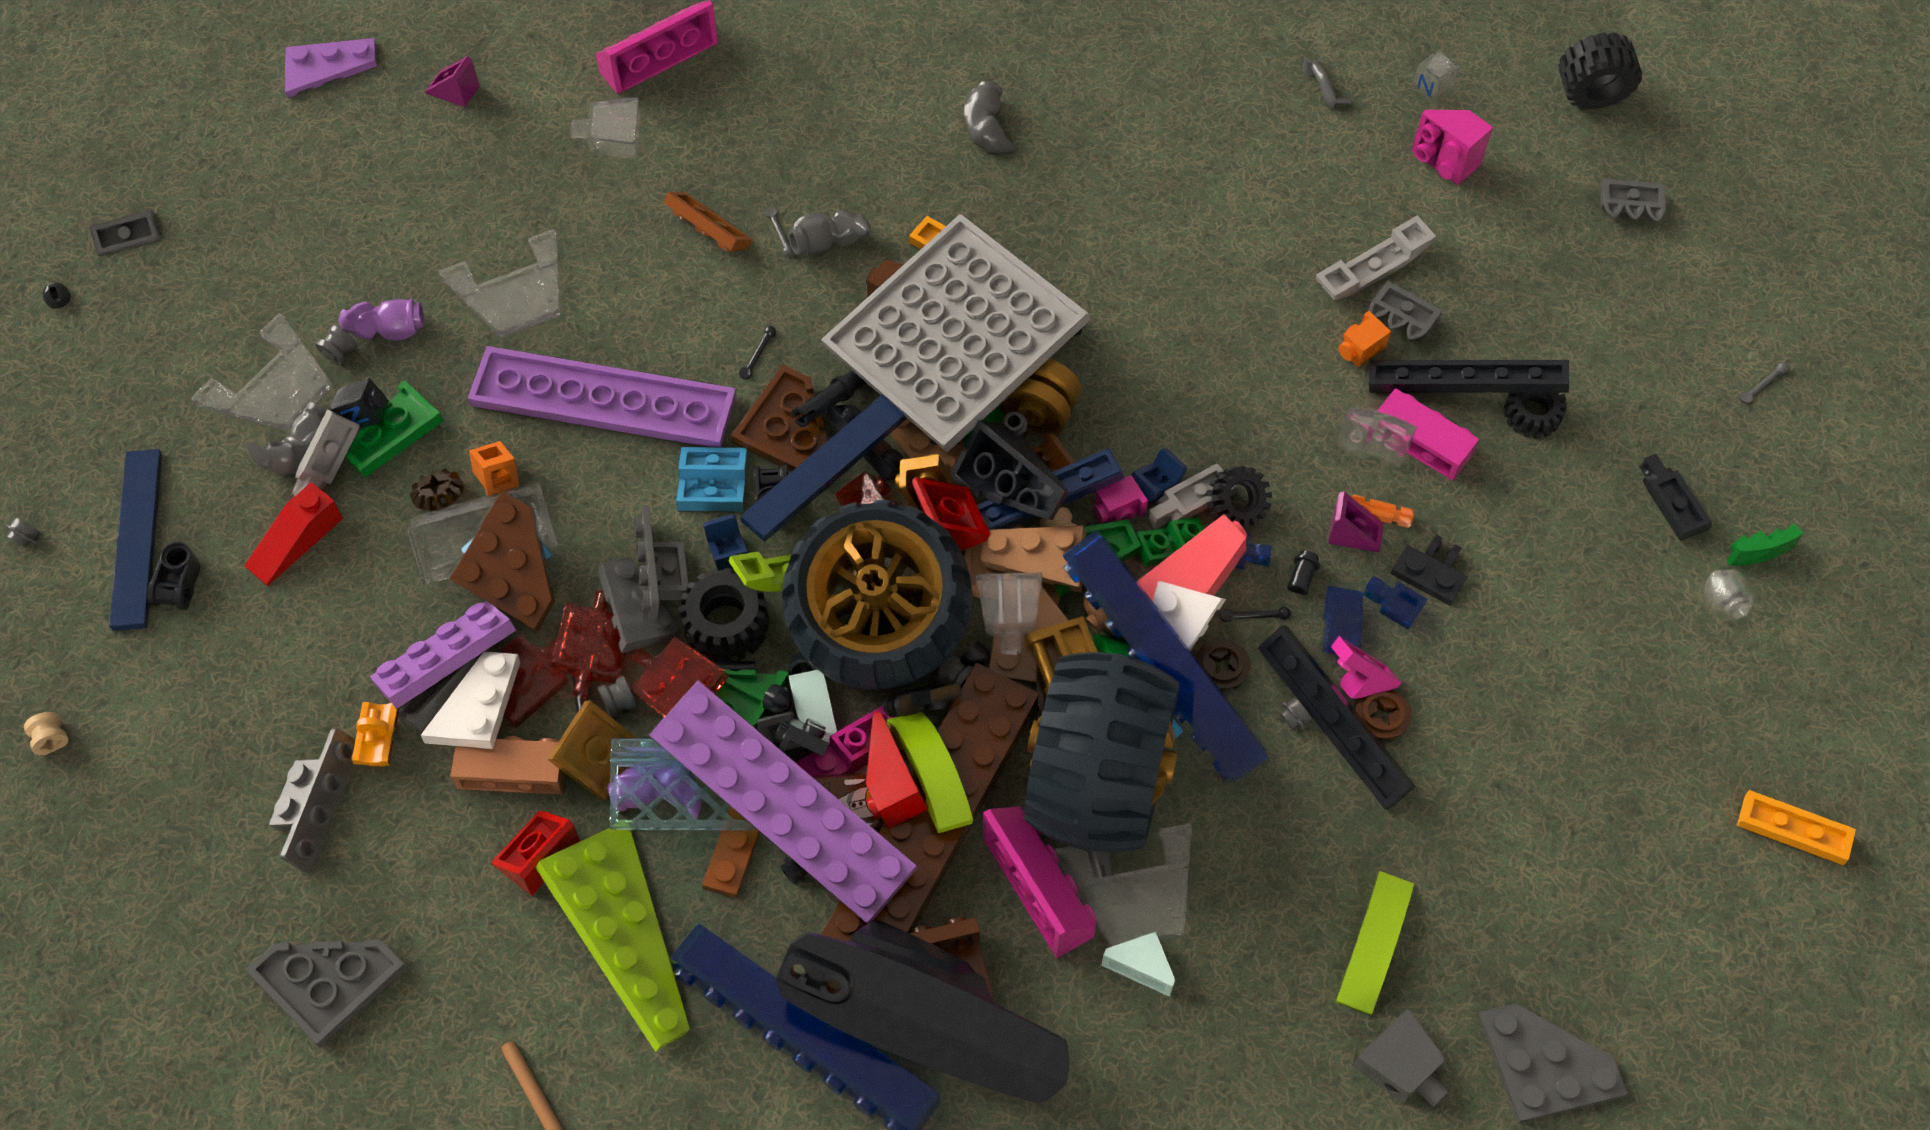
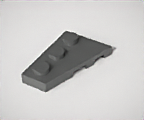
[598,557,681,653]

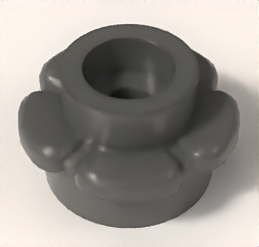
[5,517,40,547]
[1280,698,1312,730]

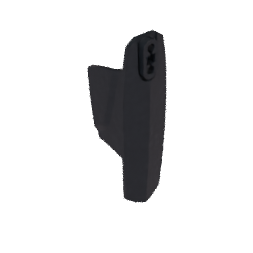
[776,920,1069,1104]

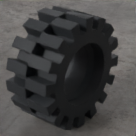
[1503,393,1567,439]
[1206,466,1272,527]

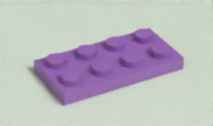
[370,601,516,709]

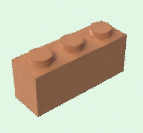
[450,736,566,795]

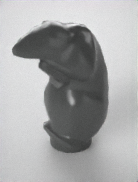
[964,81,1016,154]
[788,210,871,258]
[246,402,326,476]

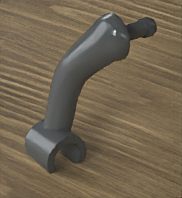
[1302,57,1351,109]

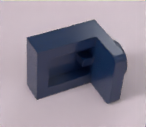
[1131,448,1187,502]
[703,514,748,571]

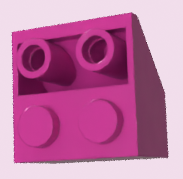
[1411,110,1493,185]

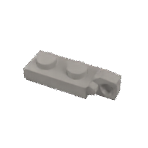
[292,409,360,496]
[1148,463,1237,530]

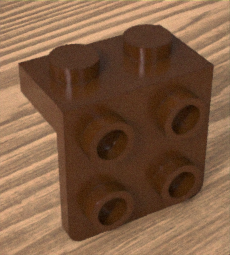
[909,917,993,997]

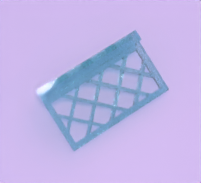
[610,739,756,830]

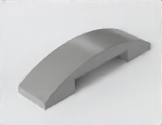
[1315,215,1436,300]

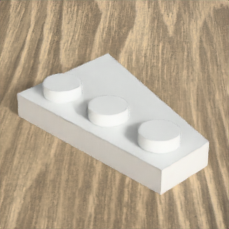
[1138,581,1226,679]
[421,651,520,749]

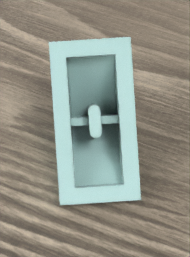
[1101,932,1175,997]

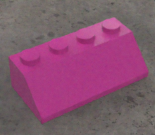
[596,0,718,94]
[982,806,1097,958]

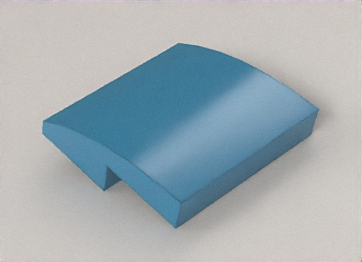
[676,447,747,512]

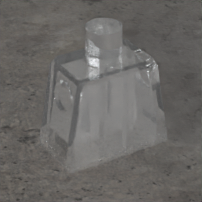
[570,97,642,160]
[976,572,1042,655]

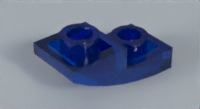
[1322,586,1363,655]

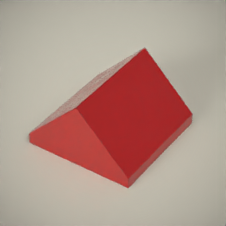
[912,477,991,551]
[490,810,580,896]

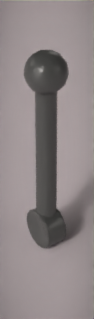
[765,207,795,257]
[1739,362,1789,404]

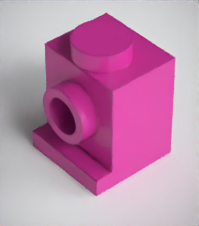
[1093,475,1148,524]

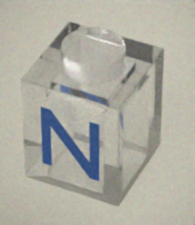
[1412,50,1460,104]

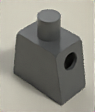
[1353,1009,1449,1107]

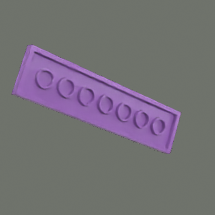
[468,346,737,447]
[649,681,918,924]

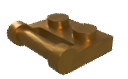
[1024,616,1098,696]

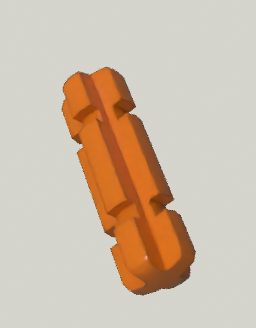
[1351,495,1414,528]

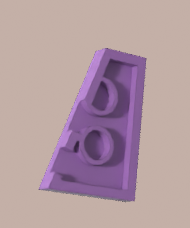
[285,38,377,98]

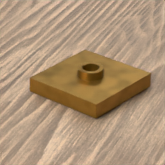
[547,701,642,801]

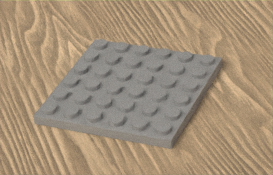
[821,214,1090,452]

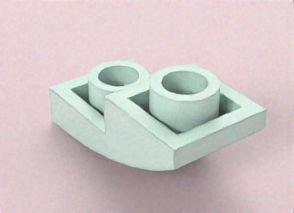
[788,670,837,736]

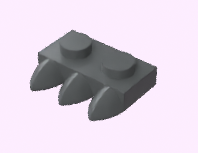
[1600,178,1666,223]
[1369,281,1443,340]

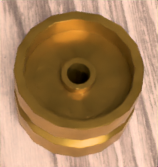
[999,358,1082,436]

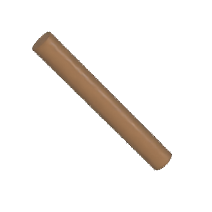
[501,1041,563,1130]

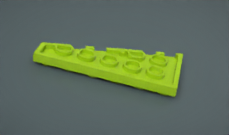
[536,820,690,1052]

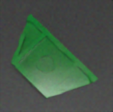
[702,668,789,730]

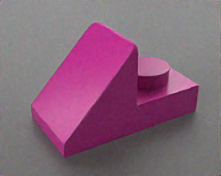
[1331,636,1402,699]

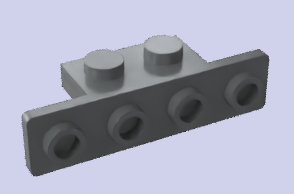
[634,505,689,624]
[269,729,355,872]

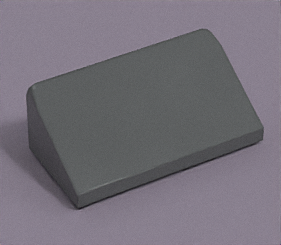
[88,210,161,256]

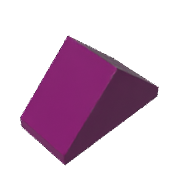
[425,56,480,107]
[1328,491,1384,552]

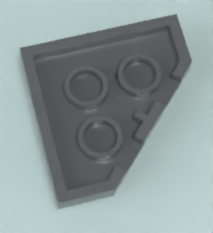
[245,939,407,1048]
[1478,1003,1628,1124]

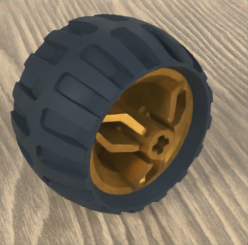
[782,500,972,691]
[1024,652,1180,853]

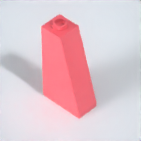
[1129,514,1247,613]

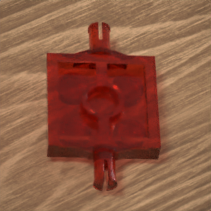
[550,590,626,699]
[499,634,569,728]
[630,637,729,717]

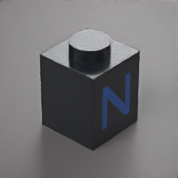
[329,378,389,430]

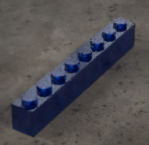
[1063,530,1270,783]
[670,923,940,1130]

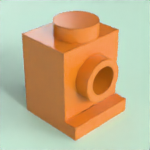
[1338,311,1391,367]
[469,441,519,496]

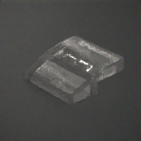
[1336,408,1417,469]

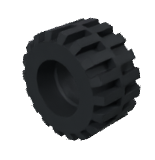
[1558,32,1642,109]
[679,568,769,662]

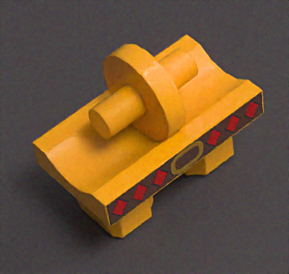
[352,702,400,767]

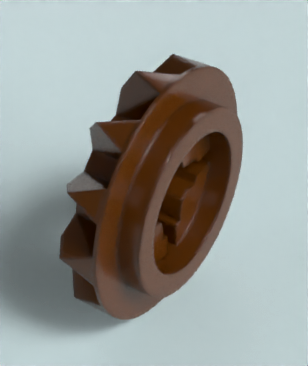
[1354,690,1411,741]

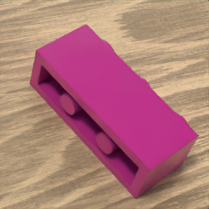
[1370,388,1479,481]

